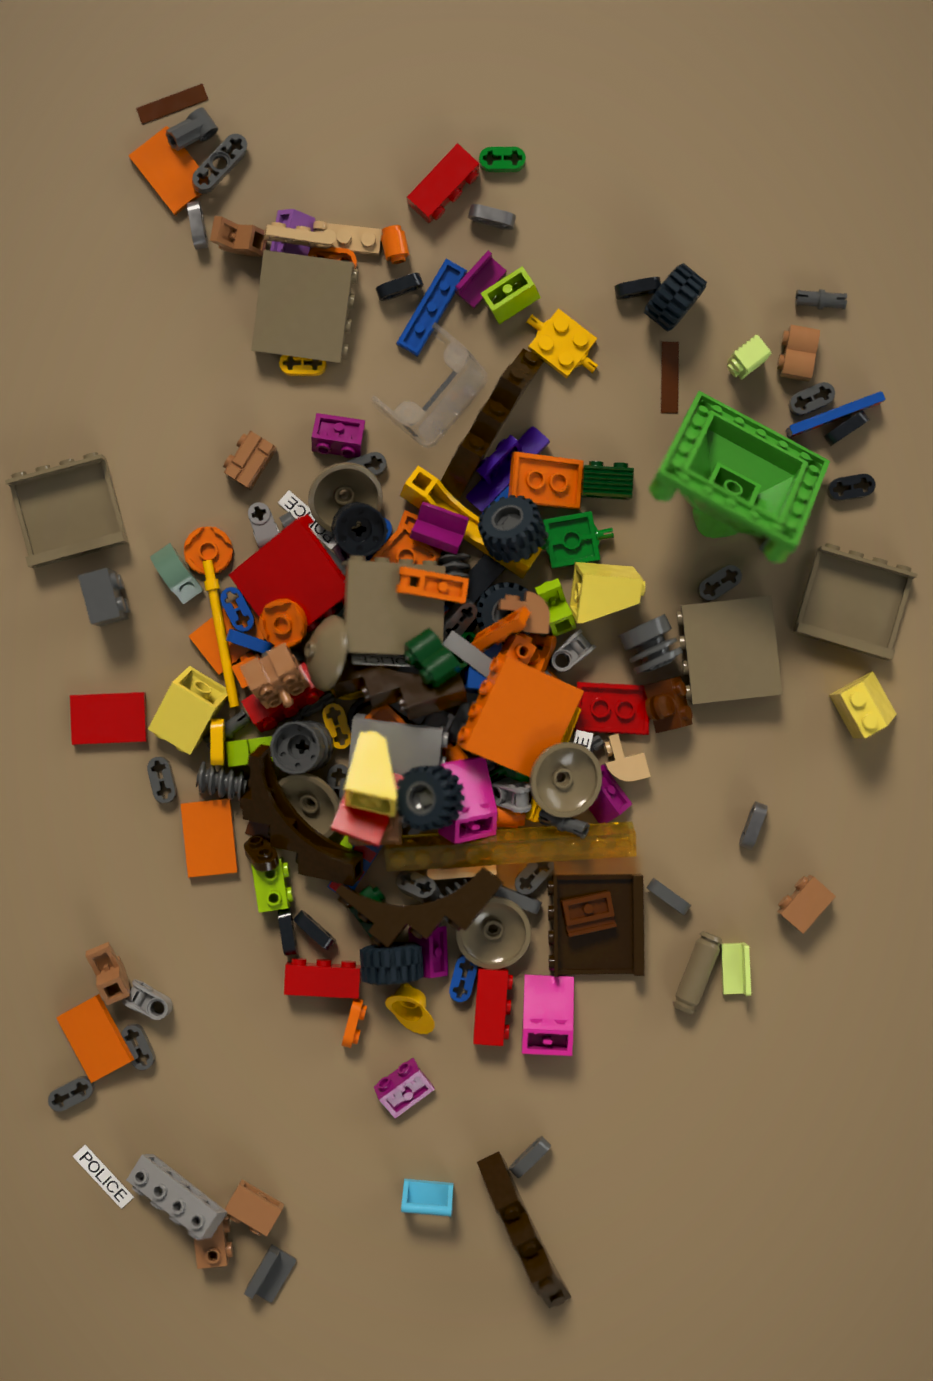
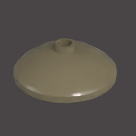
[308,462,383,532]
[305,615,347,691]
[530,742,602,818]
[279,773,340,838]
[456,896,531,969]

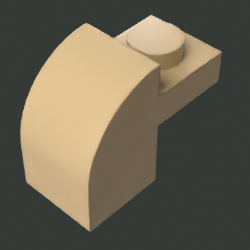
[604,734,651,781]

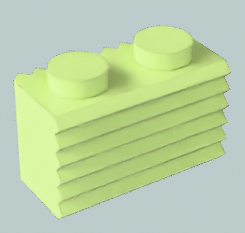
[727,335,772,380]

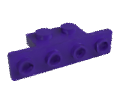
[466,426,550,512]

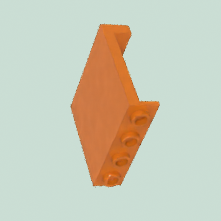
[457,652,584,777]

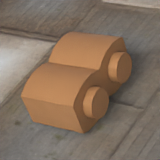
[777,325,820,382]

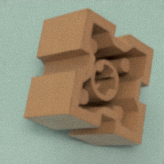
[240,643,311,709]

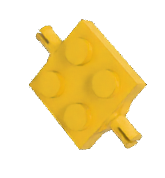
[526,308,599,379]

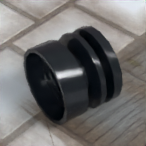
[331,502,387,556]

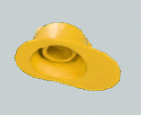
[385,983,435,1034]

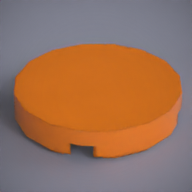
[184,526,234,575]
[259,599,308,648]

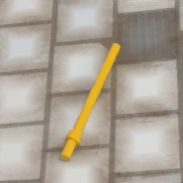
[202,560,239,708]

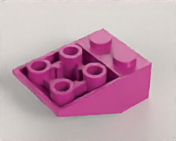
[438,756,498,844]
[521,974,574,1056]

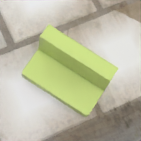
[720,942,751,996]

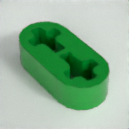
[479,147,526,172]

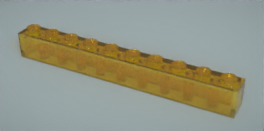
[385,821,636,872]

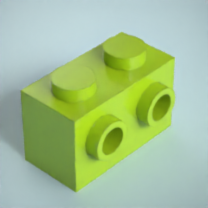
[481,266,541,325]
[251,857,294,913]

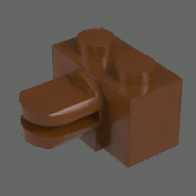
[644,676,693,733]

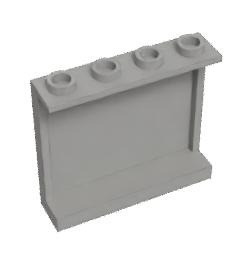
[347,713,449,823]

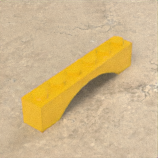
[400,465,542,579]

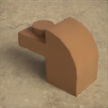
[210,216,267,257]
[498,591,550,634]
[85,942,130,1005]

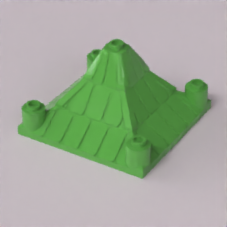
[649,391,830,563]

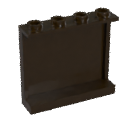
[548,874,644,977]

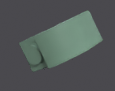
[150,543,203,604]

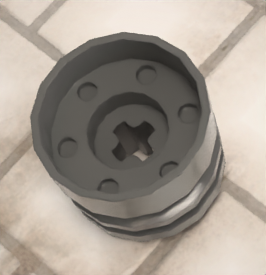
[618,614,683,674]
[270,720,334,774]

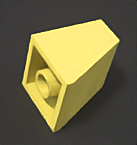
[569,562,646,623]
[148,666,228,755]
[829,671,897,739]
[345,731,397,817]

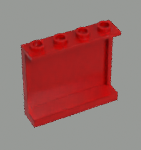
[229,514,345,633]

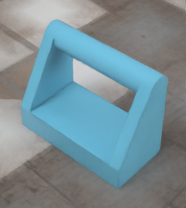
[401,1179,453,1217]

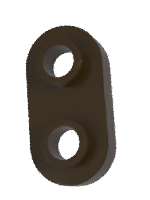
[244,836,279,872]

